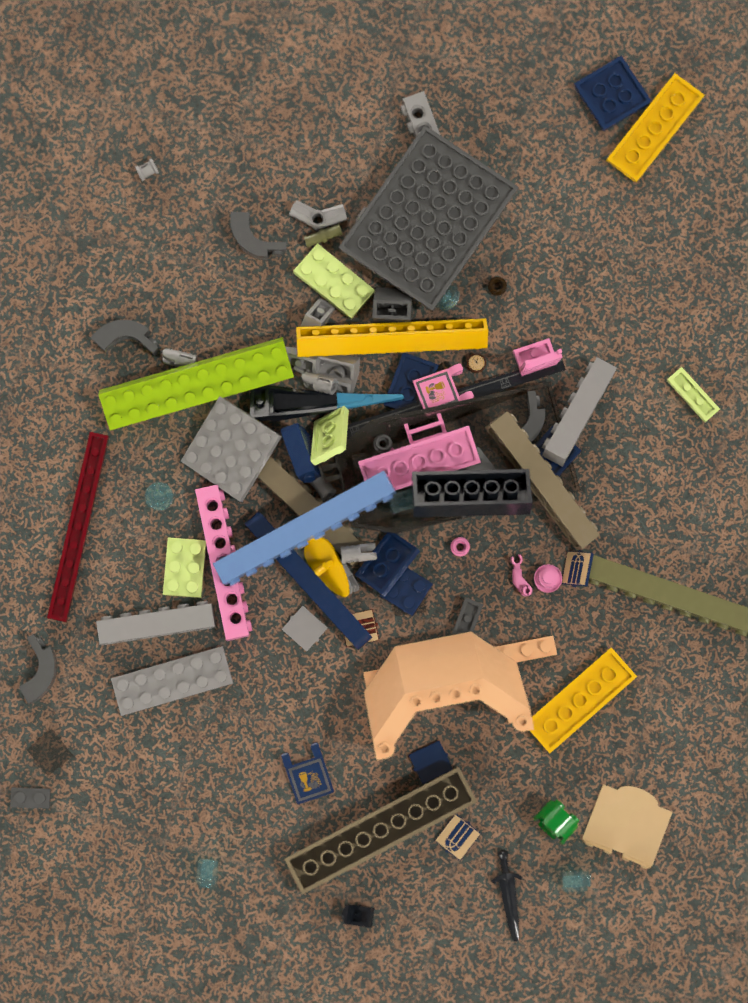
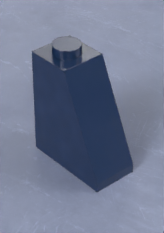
[280,423,321,483]

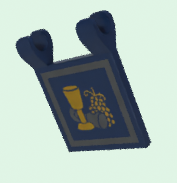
[281,742,334,805]

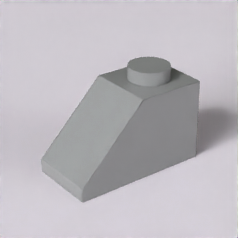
[300,298,335,327]

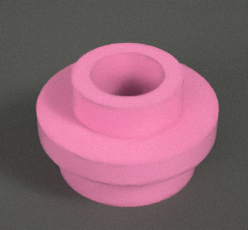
[450,537,470,557]

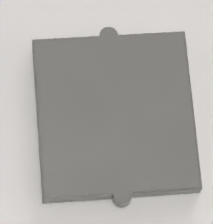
[282,606,328,652]

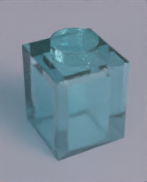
[196,858,220,888]
[561,871,591,892]

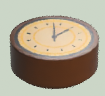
[467,353,486,373]

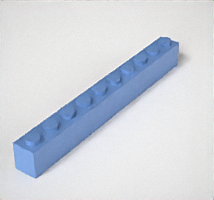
[213,471,397,586]

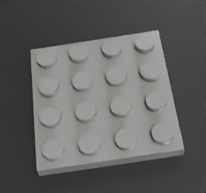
[181,396,282,502]

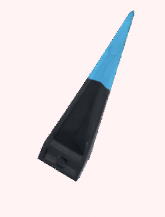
[250,385,404,422]

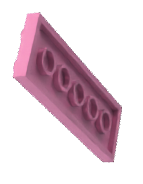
[358,426,481,490]

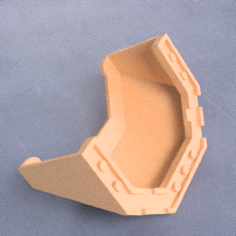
[364,631,534,760]

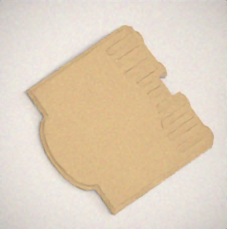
[582,784,672,869]

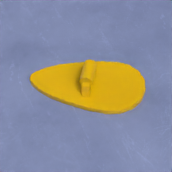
[304,537,350,598]

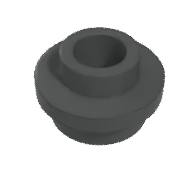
[373,434,392,454]

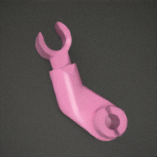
[510,554,533,596]

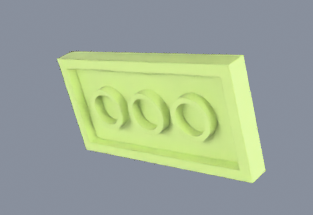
[293,244,375,320]

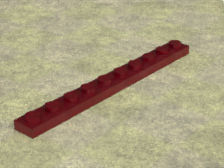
[47,432,109,623]

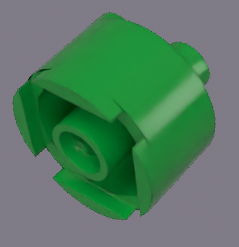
[533,799,579,845]

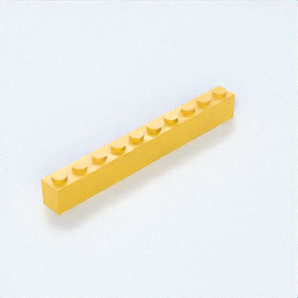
[296,318,488,357]

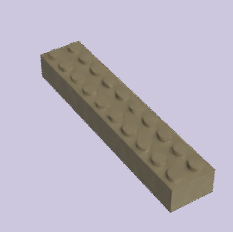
[284,767,477,894]

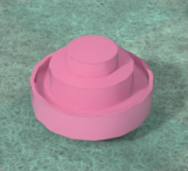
[534,564,562,593]

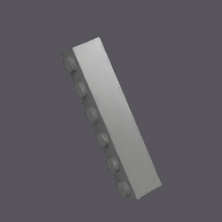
[542,357,617,467]
[96,601,216,645]

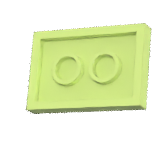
[310,406,349,466]
[163,538,206,598]

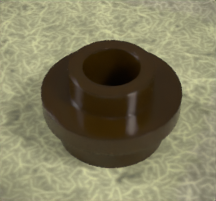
[488,277,507,296]

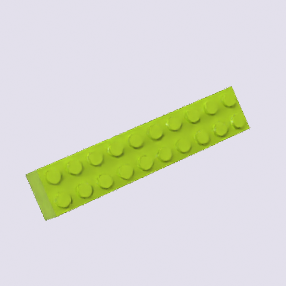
[98,337,294,430]

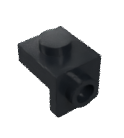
[342,904,375,928]

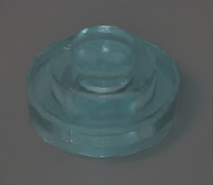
[436,285,460,311]
[145,482,174,511]

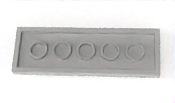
[111,646,233,716]

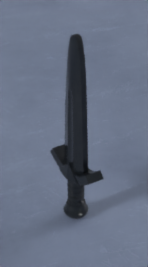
[491,850,522,941]

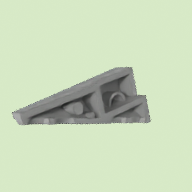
[285,346,360,394]

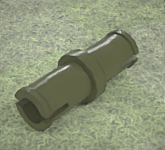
[303,224,343,248]

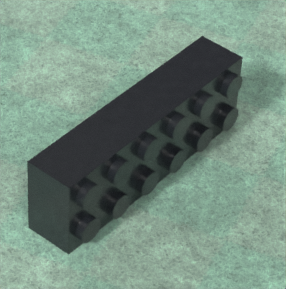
[411,469,532,517]

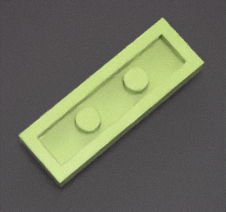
[667,367,720,422]

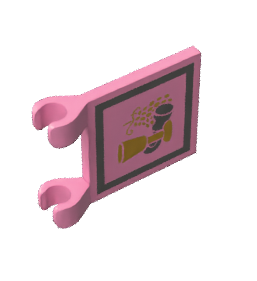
[413,364,474,416]

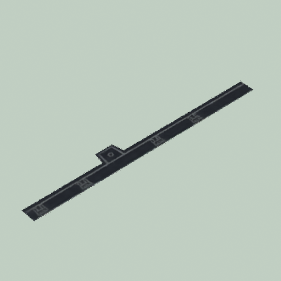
[347,358,566,440]

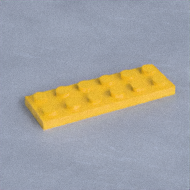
[606,73,705,183]
[529,647,637,754]

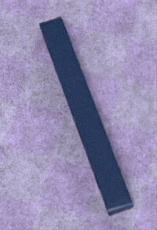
[244,511,373,650]

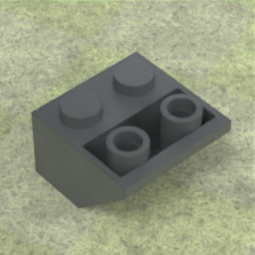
[372,287,413,324]

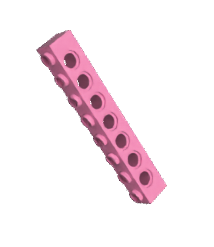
[195,485,252,641]

